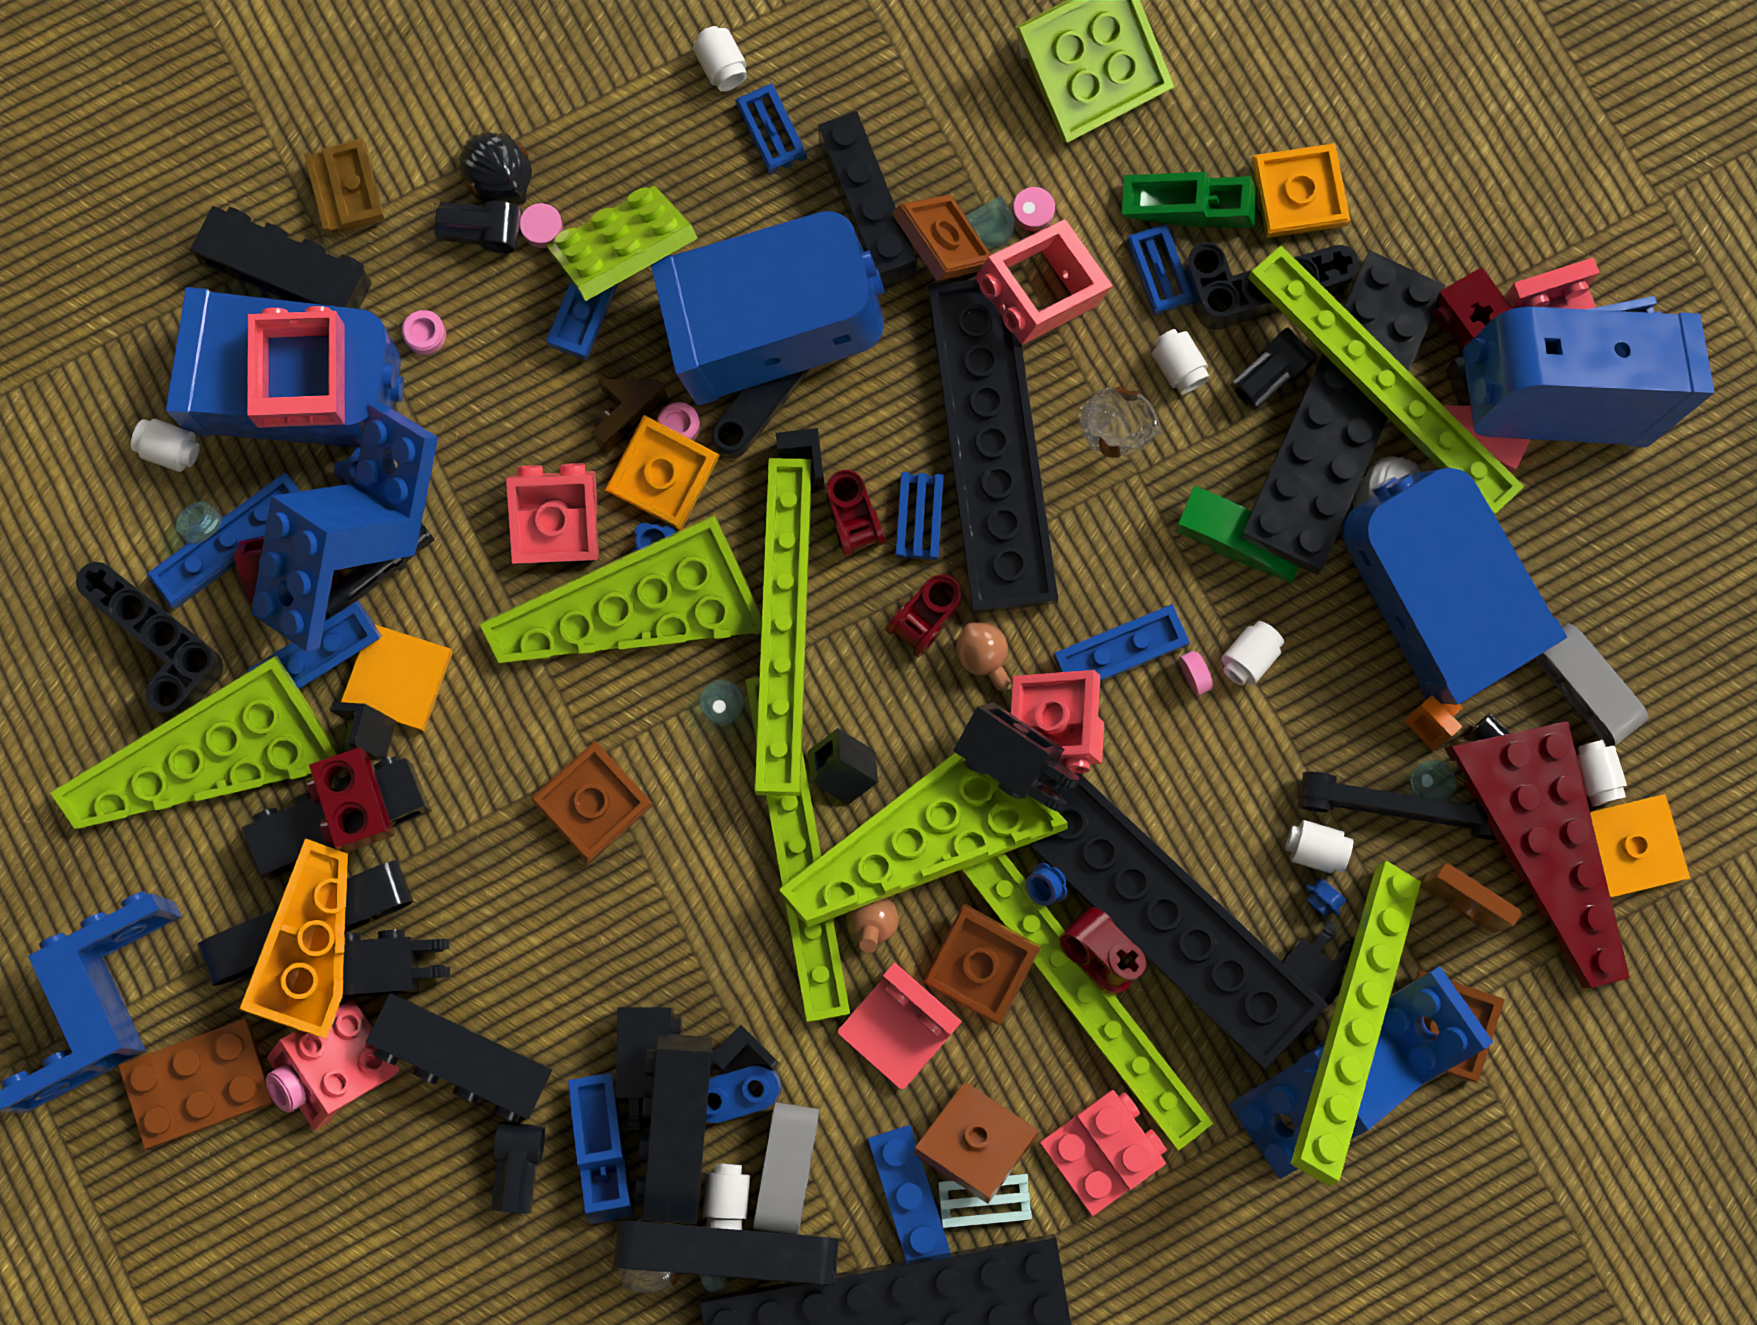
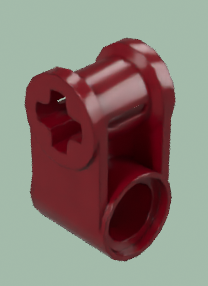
[827,470,886,557]
[885,574,961,658]
[1059,907,1146,995]

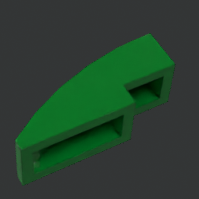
[1122,172,1257,228]
[1175,485,1299,583]

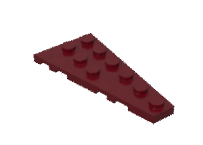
[1444,721,1630,988]

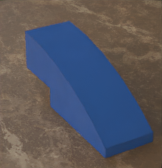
[568,1073,634,1224]

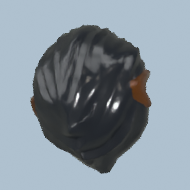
[458,132,532,205]

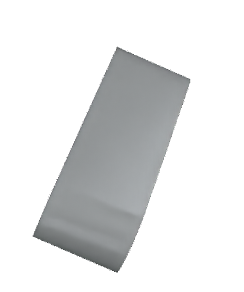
[1535,623,1649,746]
[753,1102,820,1235]

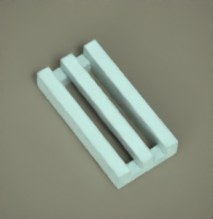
[938,1174,1032,1228]

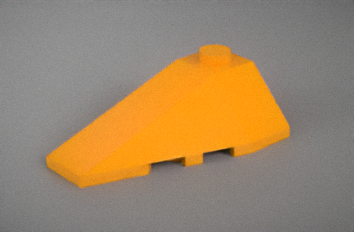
[239,839,348,1039]

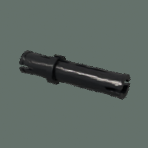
[326,523,435,617]

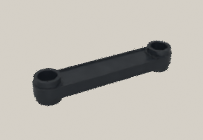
[712,368,811,459]
[1297,772,1497,840]

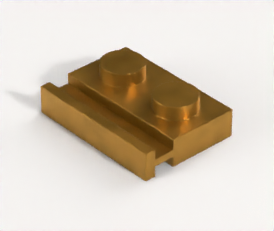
[304,138,385,235]

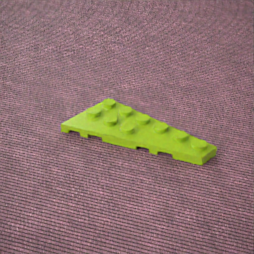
[480,515,762,663]
[50,655,341,829]
[779,753,1068,927]

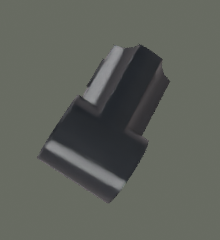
[435,201,522,254]
[1231,327,1318,411]
[491,1121,545,1214]

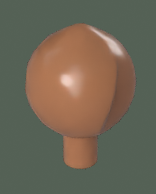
[956,623,1011,690]
[846,897,899,953]

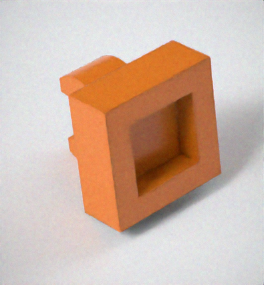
[1404,695,1463,752]

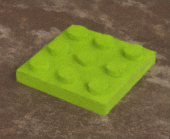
[1014,0,1174,143]
[546,185,698,301]

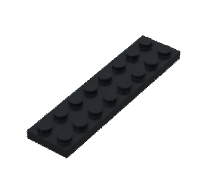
[1239,250,1446,575]
[928,279,1059,614]
[1027,773,1328,1071]
[700,1234,1071,1325]

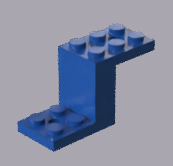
[252,403,438,652]
[0,891,182,1113]
[1229,966,1493,1179]

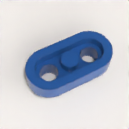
[706,1064,781,1123]

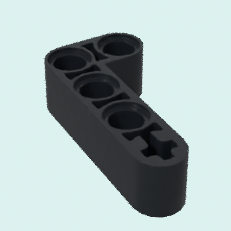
[1184,242,1359,330]
[76,562,224,719]

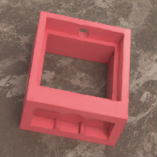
[975,219,1113,345]
[247,306,345,428]

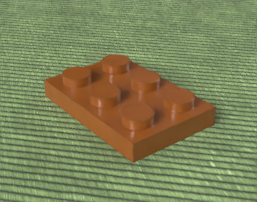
[118,1019,274,1149]

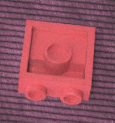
[506,463,599,564]
[1011,670,1104,773]
[1039,1090,1167,1216]

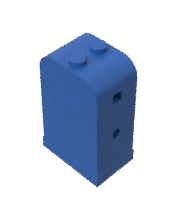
[651,211,885,406]
[166,287,404,447]
[1463,306,1714,447]
[1342,468,1568,705]

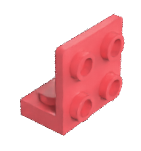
[1504,257,1600,309]
[838,962,962,1089]
[267,1000,399,1131]

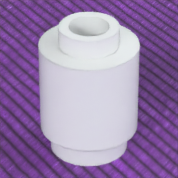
[693,26,748,92]
[1151,329,1210,395]
[131,419,199,472]
[1222,621,1284,685]
[1577,740,1627,807]
[1285,820,1353,874]
[703,1164,750,1230]

